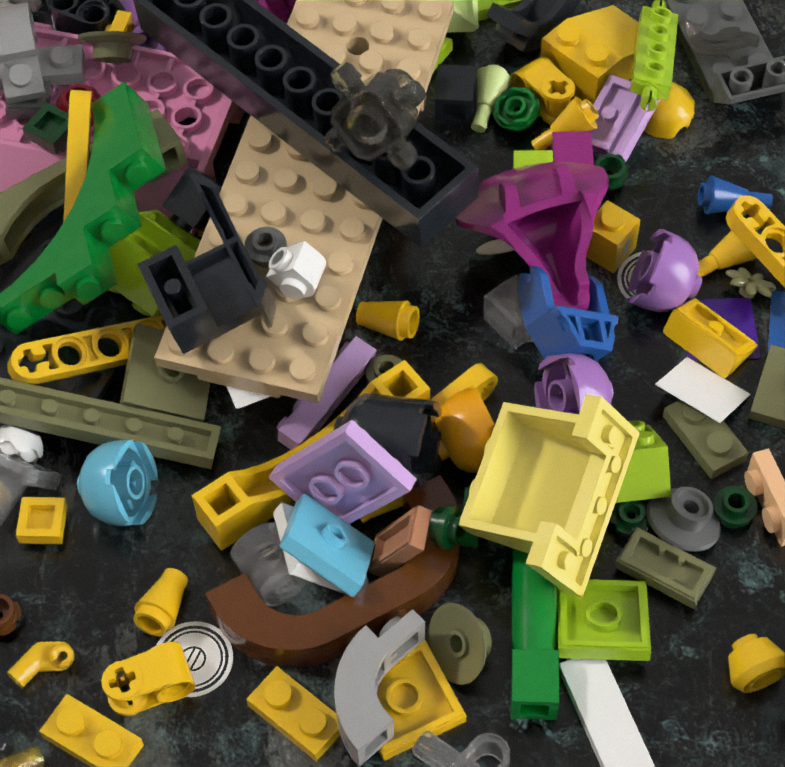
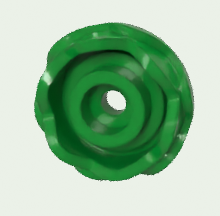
[493,87,540,132]

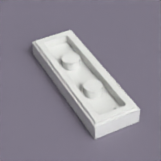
[559,659,655,767]

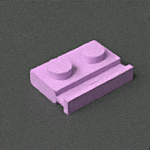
[591,74,660,163]

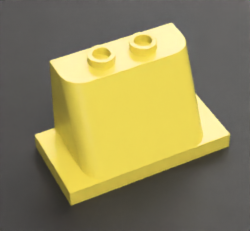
[458,394,640,598]

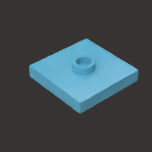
[279,493,375,597]

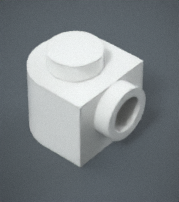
[266,241,326,299]

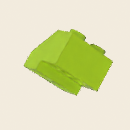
[109,210,201,317]

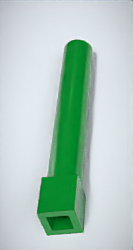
[511,548,559,720]

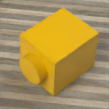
[586,200,641,274]

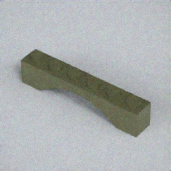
[0,108,188,266]

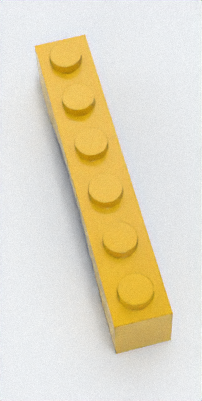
[192,360,430,551]

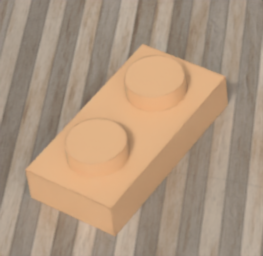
[744,448,785,547]

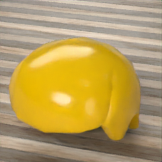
[644,82,695,139]

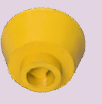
[728,634,785,693]

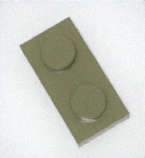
[663,400,749,480]

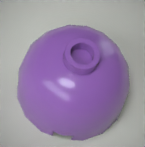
[627,229,702,312]
[534,353,613,415]

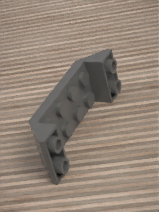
[660,0,785,105]

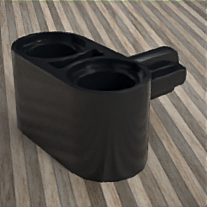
[46,0,112,35]

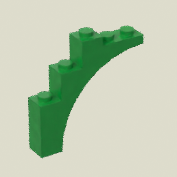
[0,82,166,334]

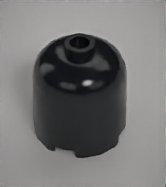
[334,394,442,488]

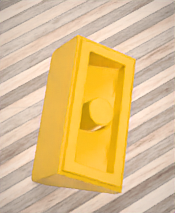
[663,298,758,378]

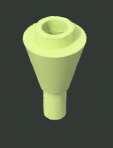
[471,65,513,133]

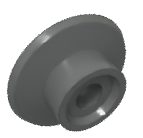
[646,487,721,552]

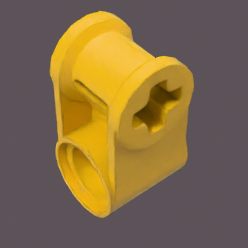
[510,56,575,125]
[101,642,196,716]

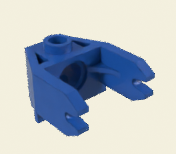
[517,265,619,361]

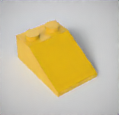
[540,5,638,105]

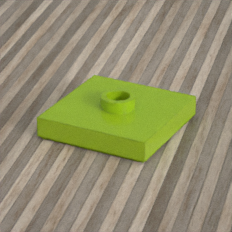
[557,579,651,661]

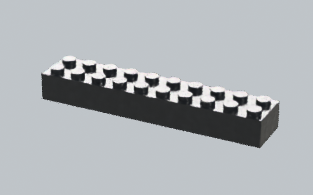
[133,0,479,248]

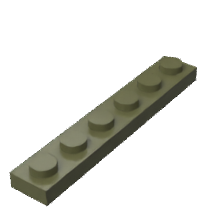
[0,377,221,469]

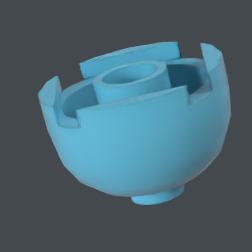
[77,439,158,526]

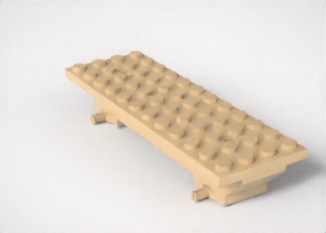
[154,0,454,404]

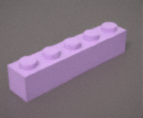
[277,336,377,450]

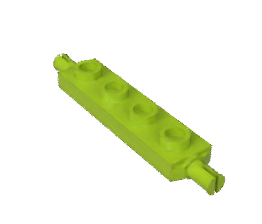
[630,0,678,112]

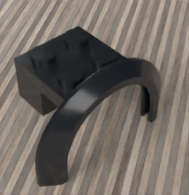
[137,173,276,354]

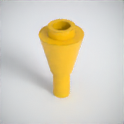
[531,96,599,150]
[698,230,758,277]

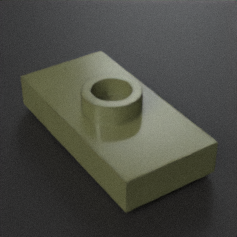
[615,527,716,609]

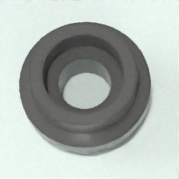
[244,227,287,268]

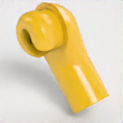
[7,641,75,688]

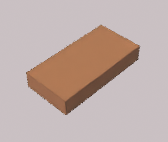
[368,505,432,577]

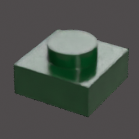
[22,102,69,154]

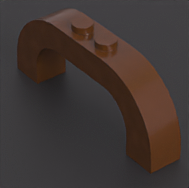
[205,475,461,668]

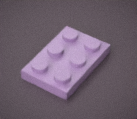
[269,420,416,524]

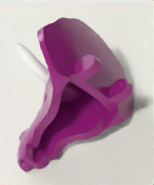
[455,161,609,310]

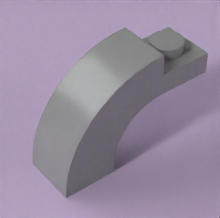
[0,2,47,104]
[334,609,425,767]

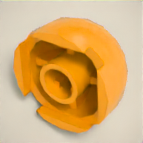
[435,386,495,473]

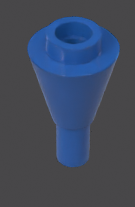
[698,175,773,214]

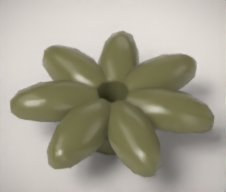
[726,267,776,298]

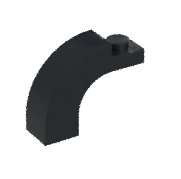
[486,0,581,52]

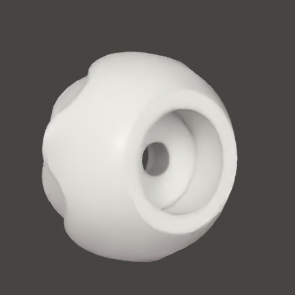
[0,424,44,463]

